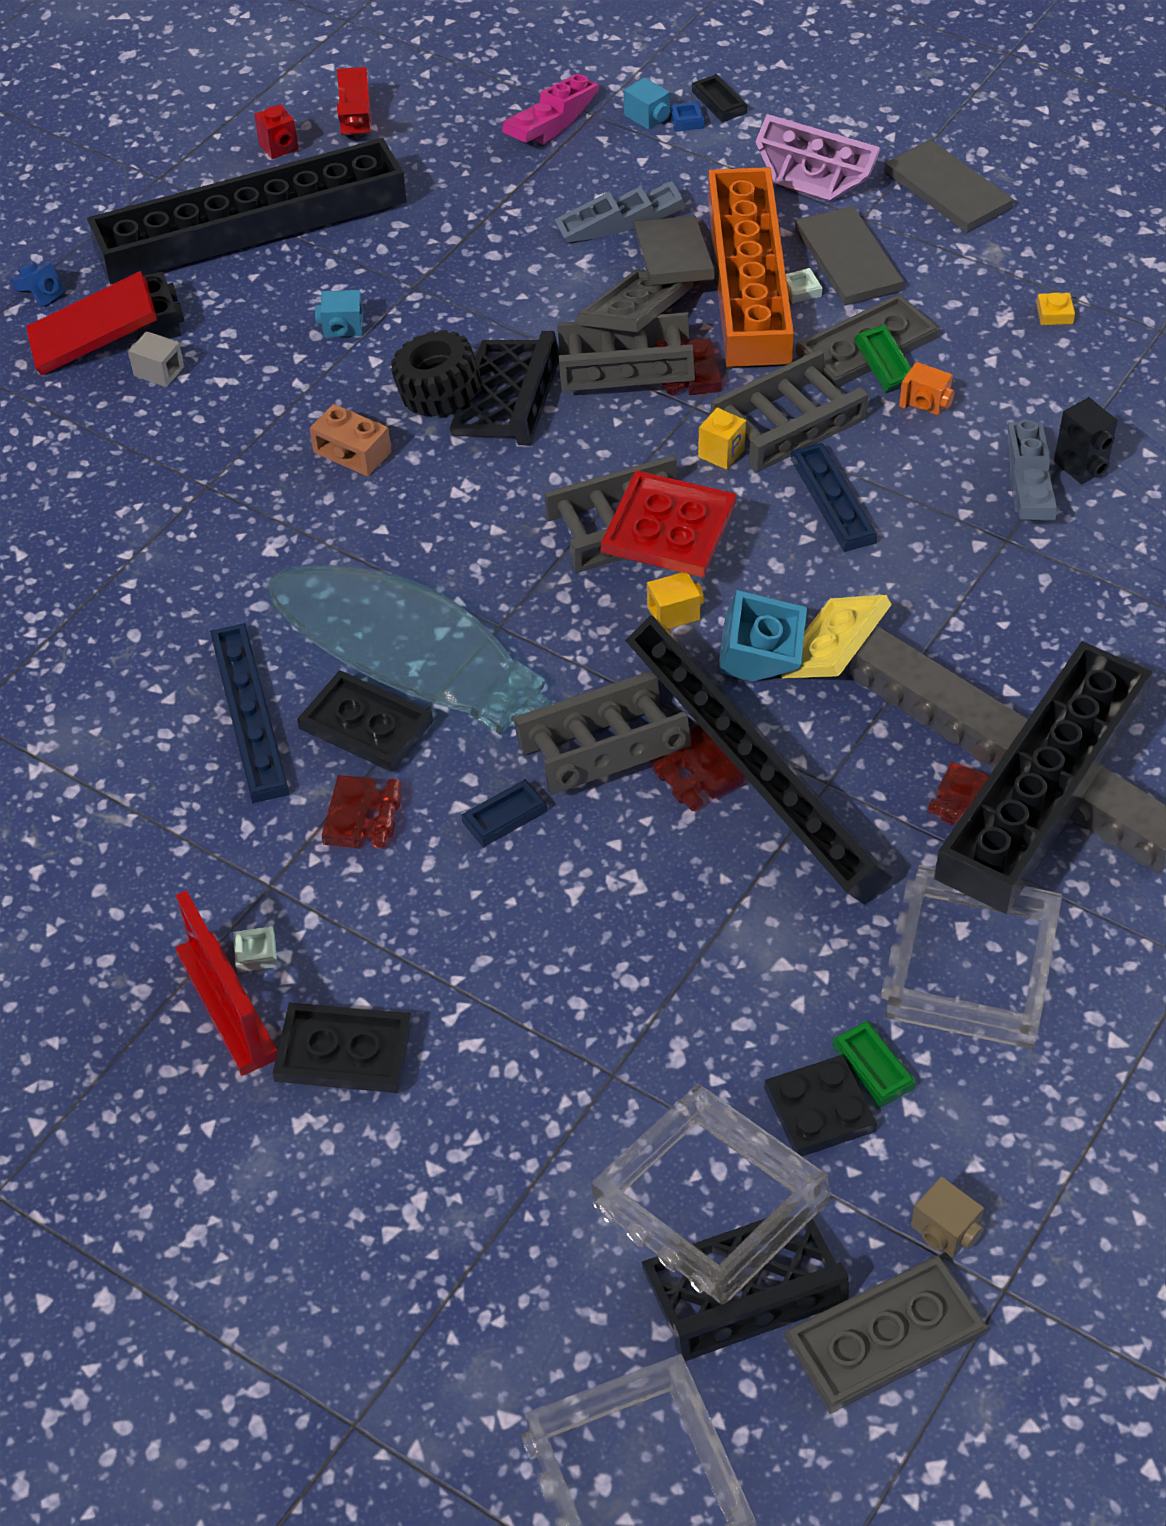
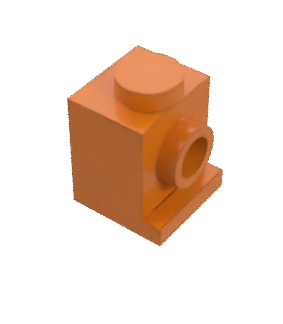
[899,362,955,416]

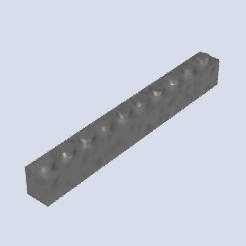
[849,627,1166,874]

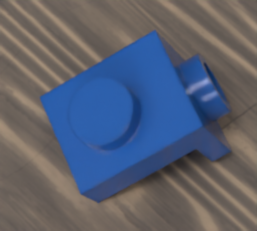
[10,261,66,306]

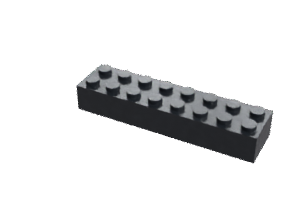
[934,641,1152,915]

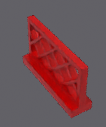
[175,890,278,1077]

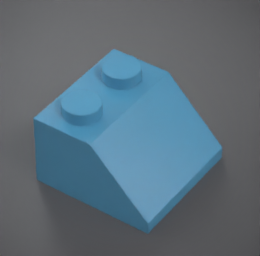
[718,590,807,682]

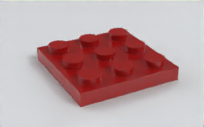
[601,470,736,577]

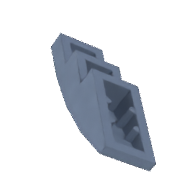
[555,181,686,243]

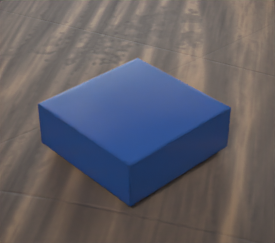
[670,102,704,132]

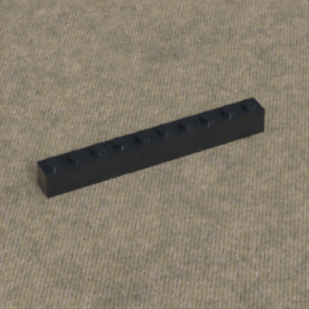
[625,615,893,905]

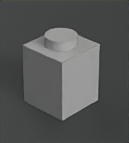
[128,331,184,387]

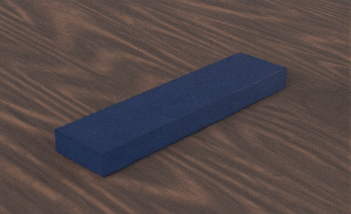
[791,443,877,552]

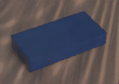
[461,779,547,848]

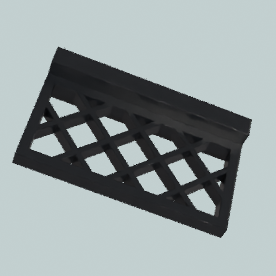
[449,331,560,446]
[642,1205,849,1362]

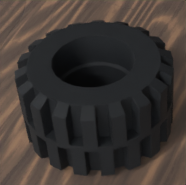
[391,330,481,416]

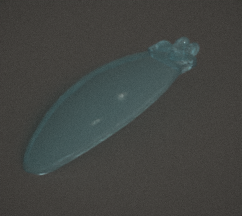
[268,565,553,735]

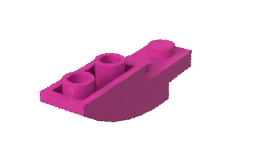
[502,74,599,145]

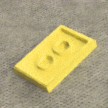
[780,595,892,679]

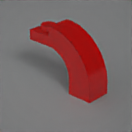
[337,67,371,136]

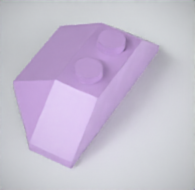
[756,114,881,202]

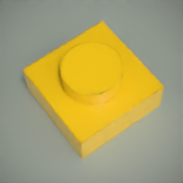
[1036,293,1075,325]

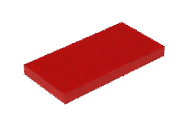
[26,271,157,375]

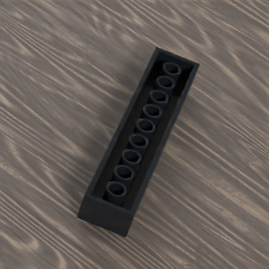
[87,138,407,285]

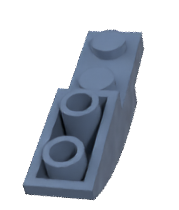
[1007,420,1057,520]

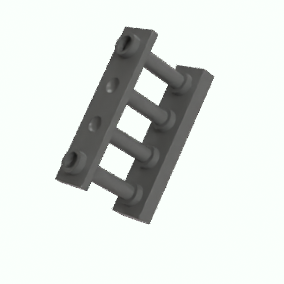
[557,312,695,391]
[711,349,869,472]
[545,455,677,573]
[513,671,691,795]

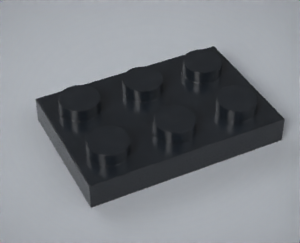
[297,670,433,772]
[273,1002,412,1093]

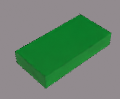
[854,324,911,393]
[832,1020,916,1108]

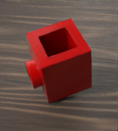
[254,104,299,159]

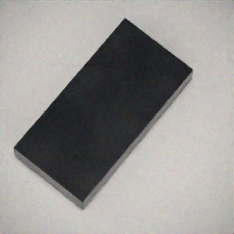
[692,74,748,122]

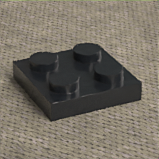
[764,1054,877,1158]

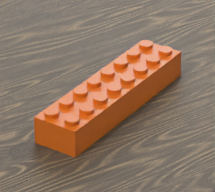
[708,167,794,367]

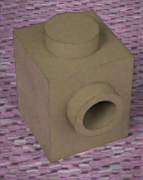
[911,1176,984,1258]

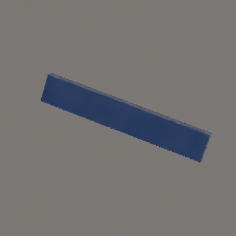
[210,623,290,804]

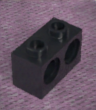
[139,271,184,339]
[1054,397,1118,485]

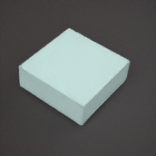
[786,268,822,304]
[233,926,278,973]

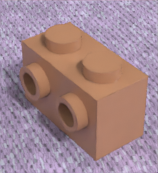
[310,404,391,477]

